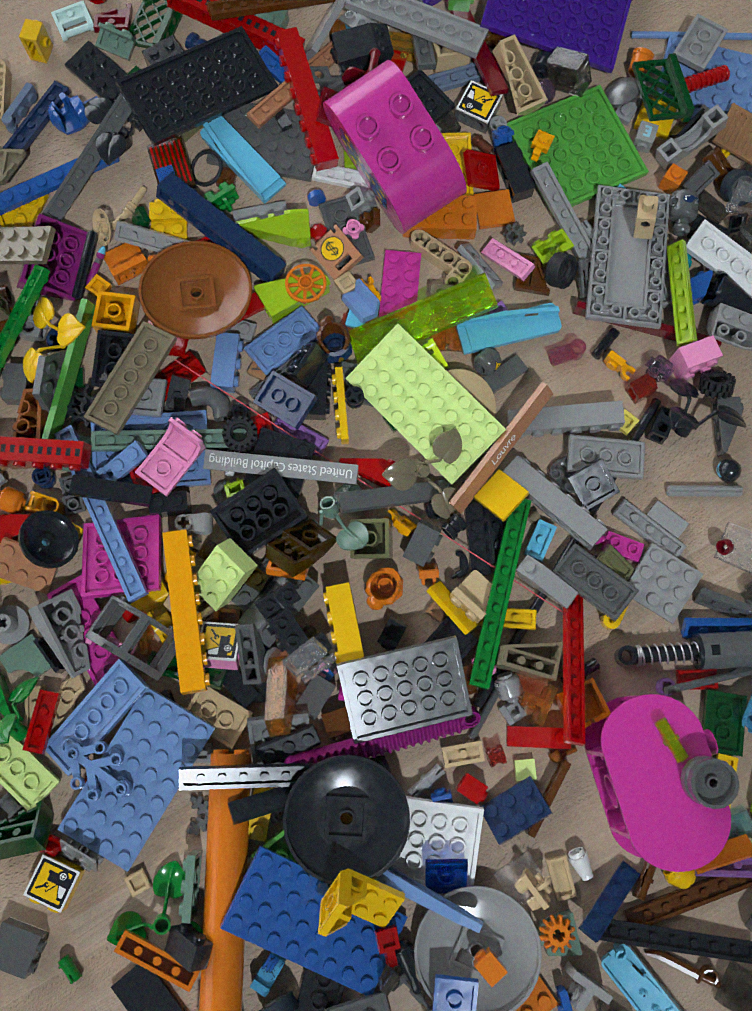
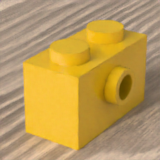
[19,19,53,63]

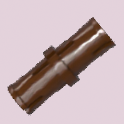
[632,861,657,901]

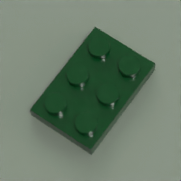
[702,690,747,757]

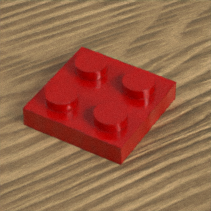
[463,149,500,191]

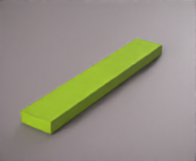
[666,239,697,347]

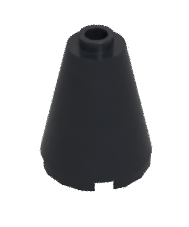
[701,271,752,314]

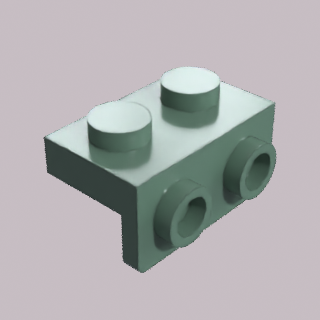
[95,22,136,61]

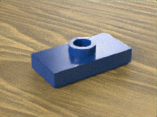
[555,984,573,1011]

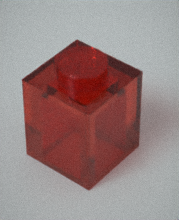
[625,373,658,404]

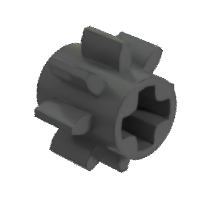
[503,221,527,246]

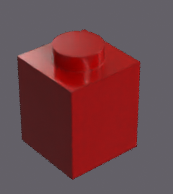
[455,772,489,805]

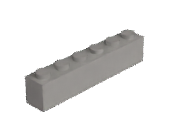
[507,401,625,439]
[503,455,607,551]

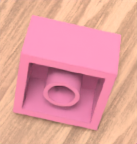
[668,335,723,380]

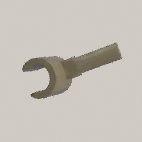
[527,510,541,524]

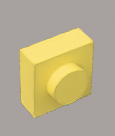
[619,409,640,436]

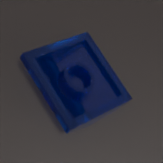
[425,859,468,893]

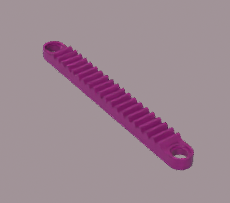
[284,706,481,764]

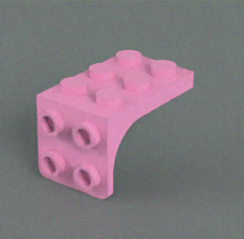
[135,417,206,497]

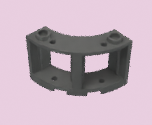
[85,595,176,681]

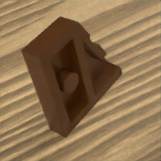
[514,254,550,296]

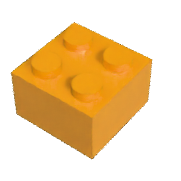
[92,291,140,334]

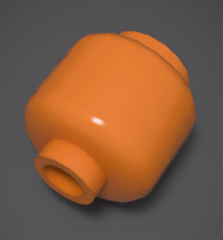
[0,486,27,514]

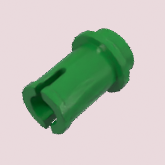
[57,954,83,984]

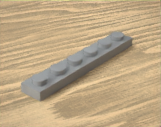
[530,161,592,264]

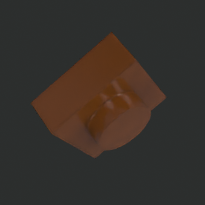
[216,168,237,187]

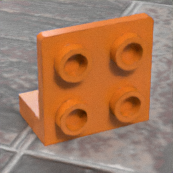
[104,243,148,286]

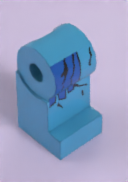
[250,952,286,998]

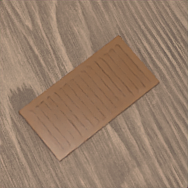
[712,103,752,165]

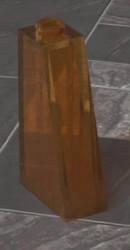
[264,655,298,737]

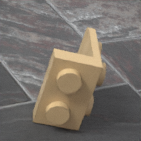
[449,570,491,624]

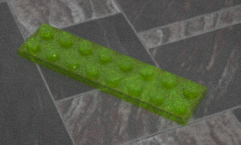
[348,272,498,364]

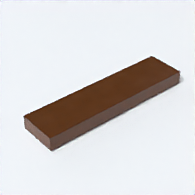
[525,760,571,838]

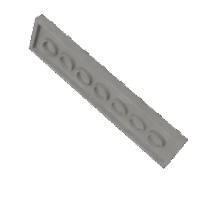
[345,0,489,59]

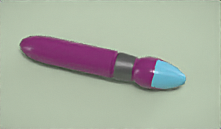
[86,246,106,286]

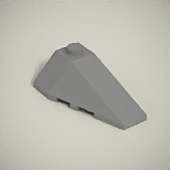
[28,589,90,678]

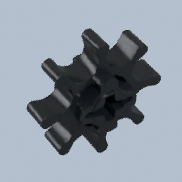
[65,384,97,430]

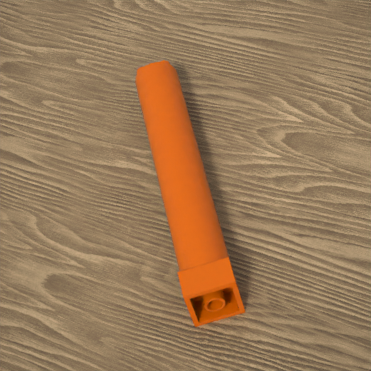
[199,749,252,1011]

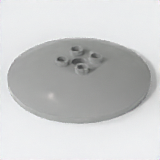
[414,885,542,1011]

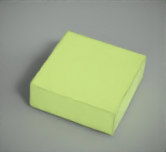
[514,758,537,781]

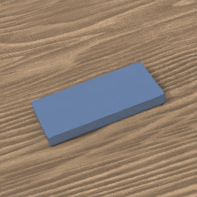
[244,306,320,377]

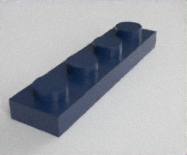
[578,860,640,943]

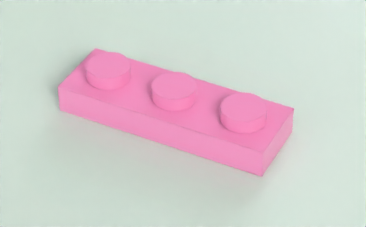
[481,238,535,282]

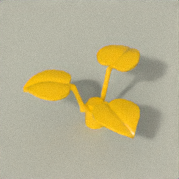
[23,297,86,383]

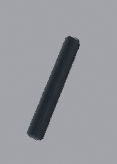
[72,230,98,300]

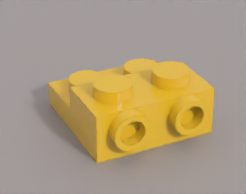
[149,199,188,240]

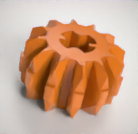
[539,914,576,953]

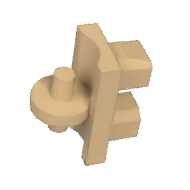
[515,867,552,911]

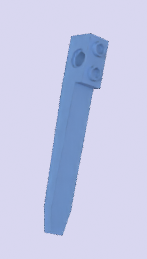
[374,866,484,933]

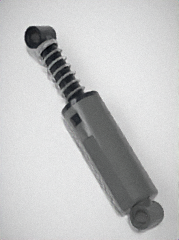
[614,631,752,670]

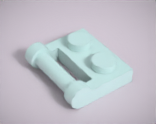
[51,1,94,42]

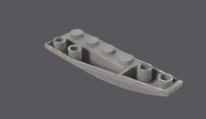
[706,303,752,351]

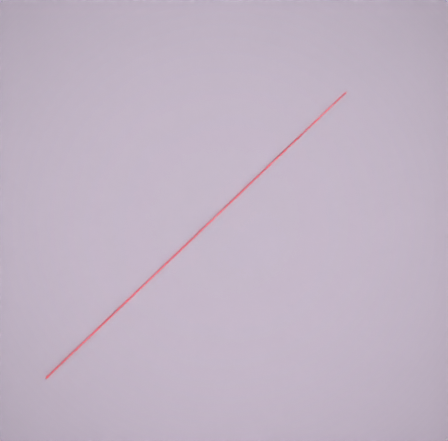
[174,359,563,613]

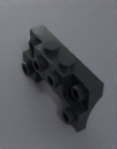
[253,581,333,670]

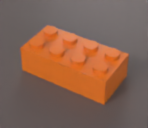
[403,196,477,240]

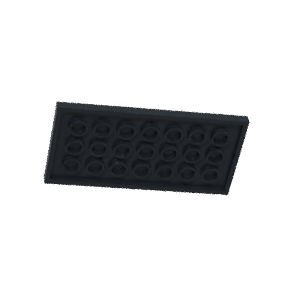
[116,26,278,147]

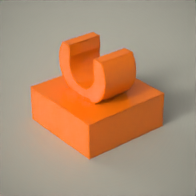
[418,563,439,585]

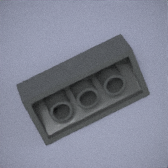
[238,575,320,648]

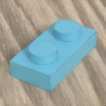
[523,519,557,562]

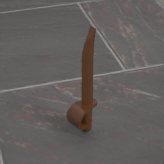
[645,951,721,989]

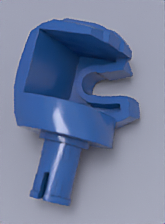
[48,92,98,135]

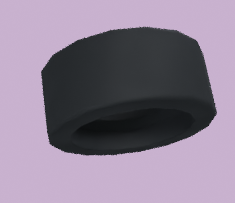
[546,252,577,289]

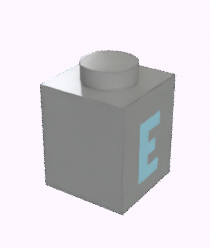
[633,120,659,153]

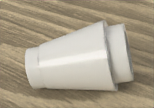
[568,847,594,881]

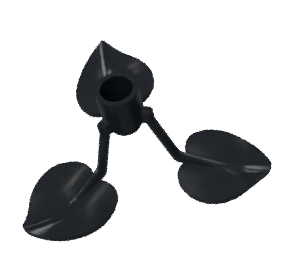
[85,97,142,165]
[669,379,747,438]

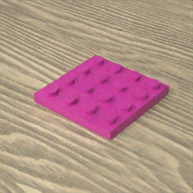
[81,514,161,599]

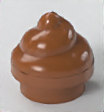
[329,19,346,35]

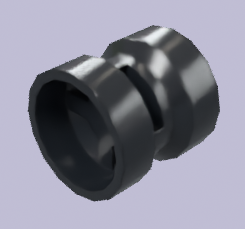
[440,513,467,540]

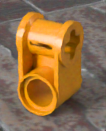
[24,491,65,515]

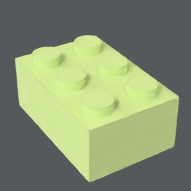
[195,538,258,611]

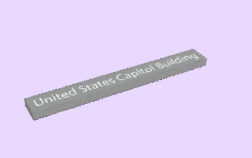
[203,449,359,485]

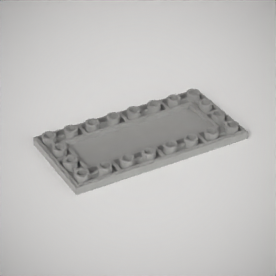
[585,185,670,329]

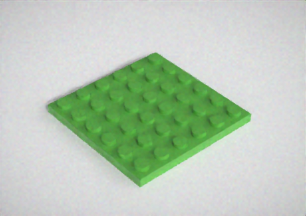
[507,85,649,215]

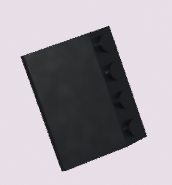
[210,468,309,557]

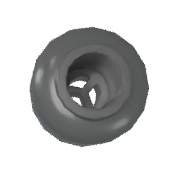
[474,348,502,375]

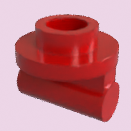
[39,835,62,856]

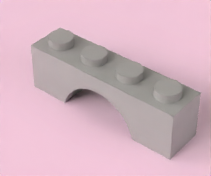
[655,104,729,171]

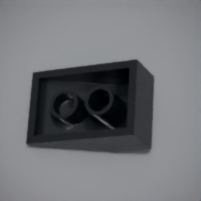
[331,23,394,67]
[91,330,135,388]

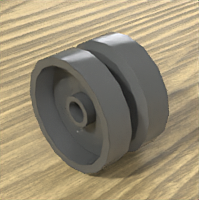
[680,755,740,809]

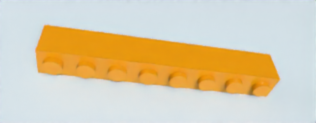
[162,529,210,695]

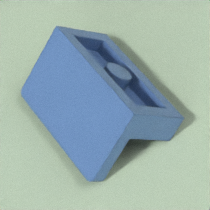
[342,279,380,323]

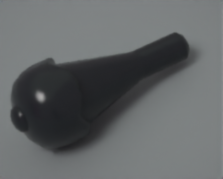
[395,940,421,995]

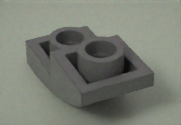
[59,475,86,516]

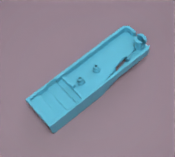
[200,116,286,204]
[456,303,562,355]
[601,943,683,1011]

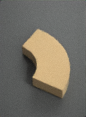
[54,674,88,725]

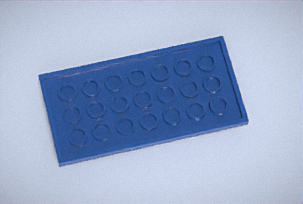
[220,845,408,996]

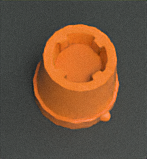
[628,47,655,77]

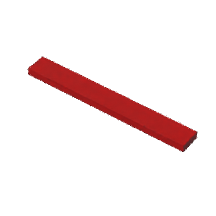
[563,595,586,746]

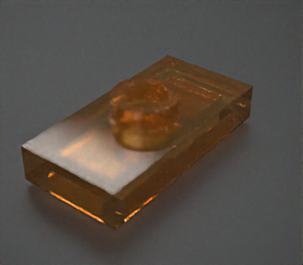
[138,617,154,656]

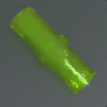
[654,717,689,763]

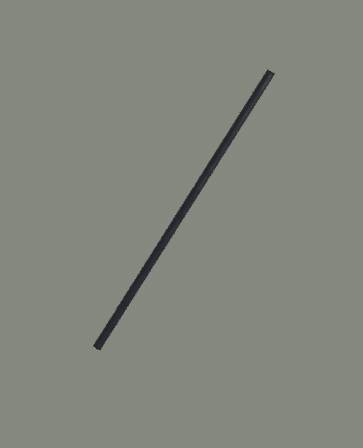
[473,398,662,709]

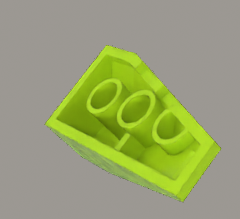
[237,209,311,248]

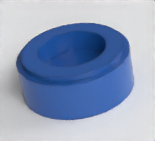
[307,190,326,207]

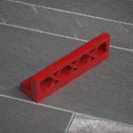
[154,351,206,402]

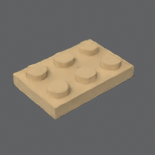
[186,687,254,749]

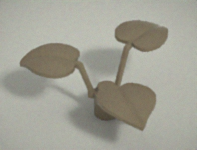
[382,428,462,519]

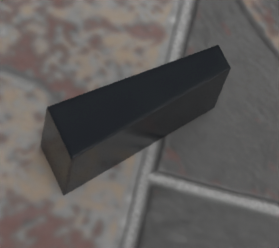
[274,109,292,132]

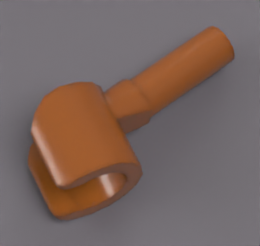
[548,747,578,763]

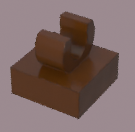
[359,208,380,233]

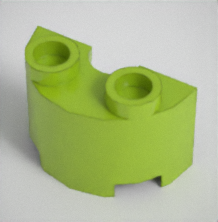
[532,229,574,266]

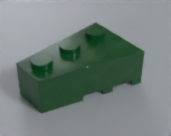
[0,800,54,860]

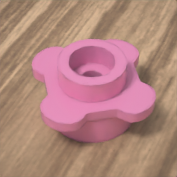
[343,219,364,239]

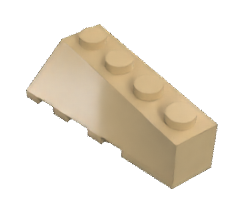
[492,34,548,116]

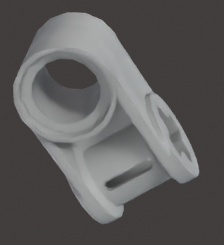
[175,513,213,535]

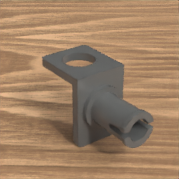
[310,66,345,90]

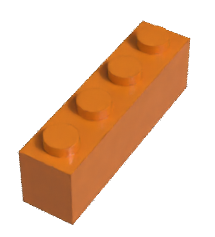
[113,929,200,992]

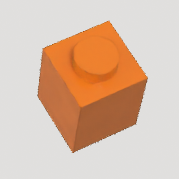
[658,163,688,195]
[473,947,508,987]

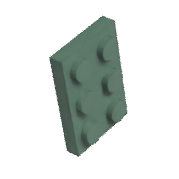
[179,850,202,923]

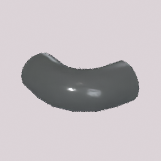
[189,386,233,422]

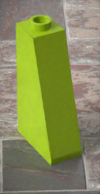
[253,271,331,323]

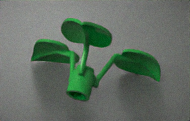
[0,677,41,744]
[107,860,202,945]

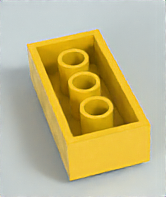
[323,582,364,663]

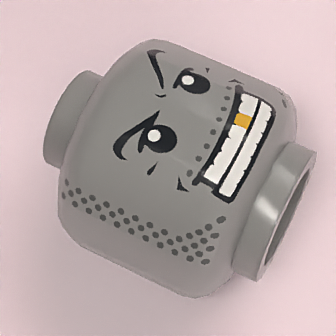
[494,671,523,703]

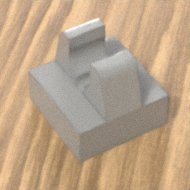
[498,701,527,726]

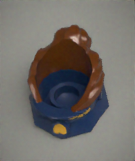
[316,316,353,364]

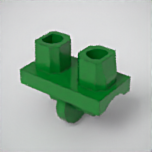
[204,182,239,213]

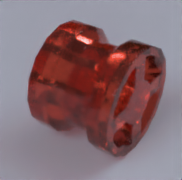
[485,744,507,768]

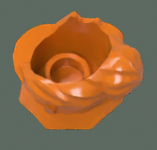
[365,567,403,610]

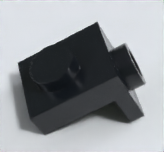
[377,616,408,650]

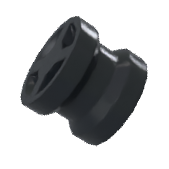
[345,386,364,409]

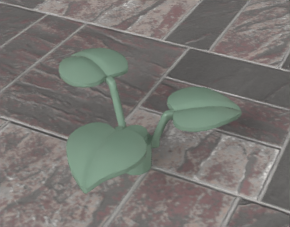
[301,483,369,551]

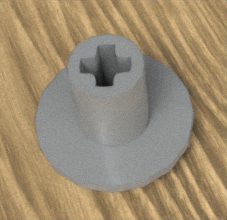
[0,605,30,645]

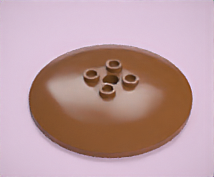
[138,241,252,339]

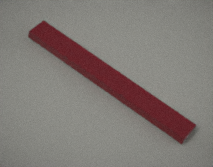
[444,0,508,97]
[573,301,722,347]

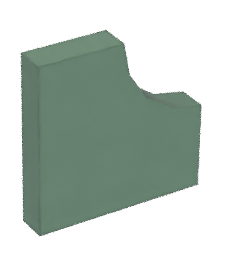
[0,633,51,677]

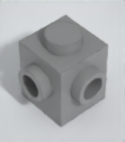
[345,186,377,215]

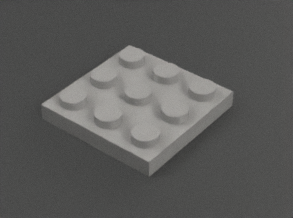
[628,543,703,624]

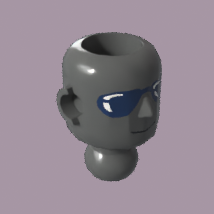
[669,189,699,236]

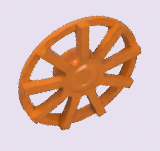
[285,264,327,304]

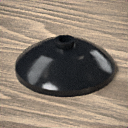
[18,510,79,569]

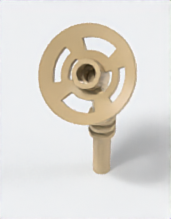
[92,186,147,246]

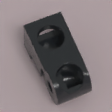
[646,405,672,445]

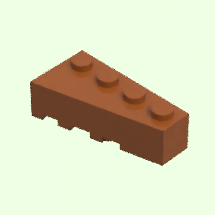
[7,388,49,469]

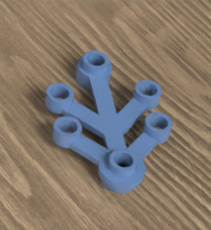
[64,741,133,802]

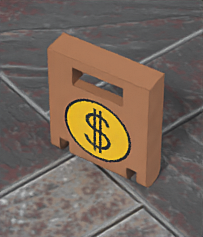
[310,224,364,280]

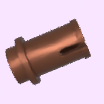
[471,134,494,154]

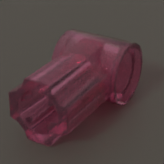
[547,339,586,367]

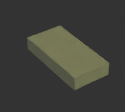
[596,544,635,581]

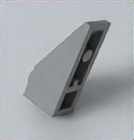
[516,555,578,609]

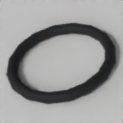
[191,150,223,187]

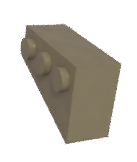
[494,642,563,682]

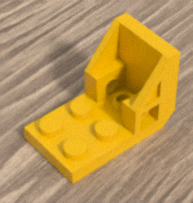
[318,868,405,937]

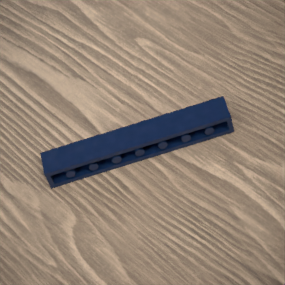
[156,173,287,283]

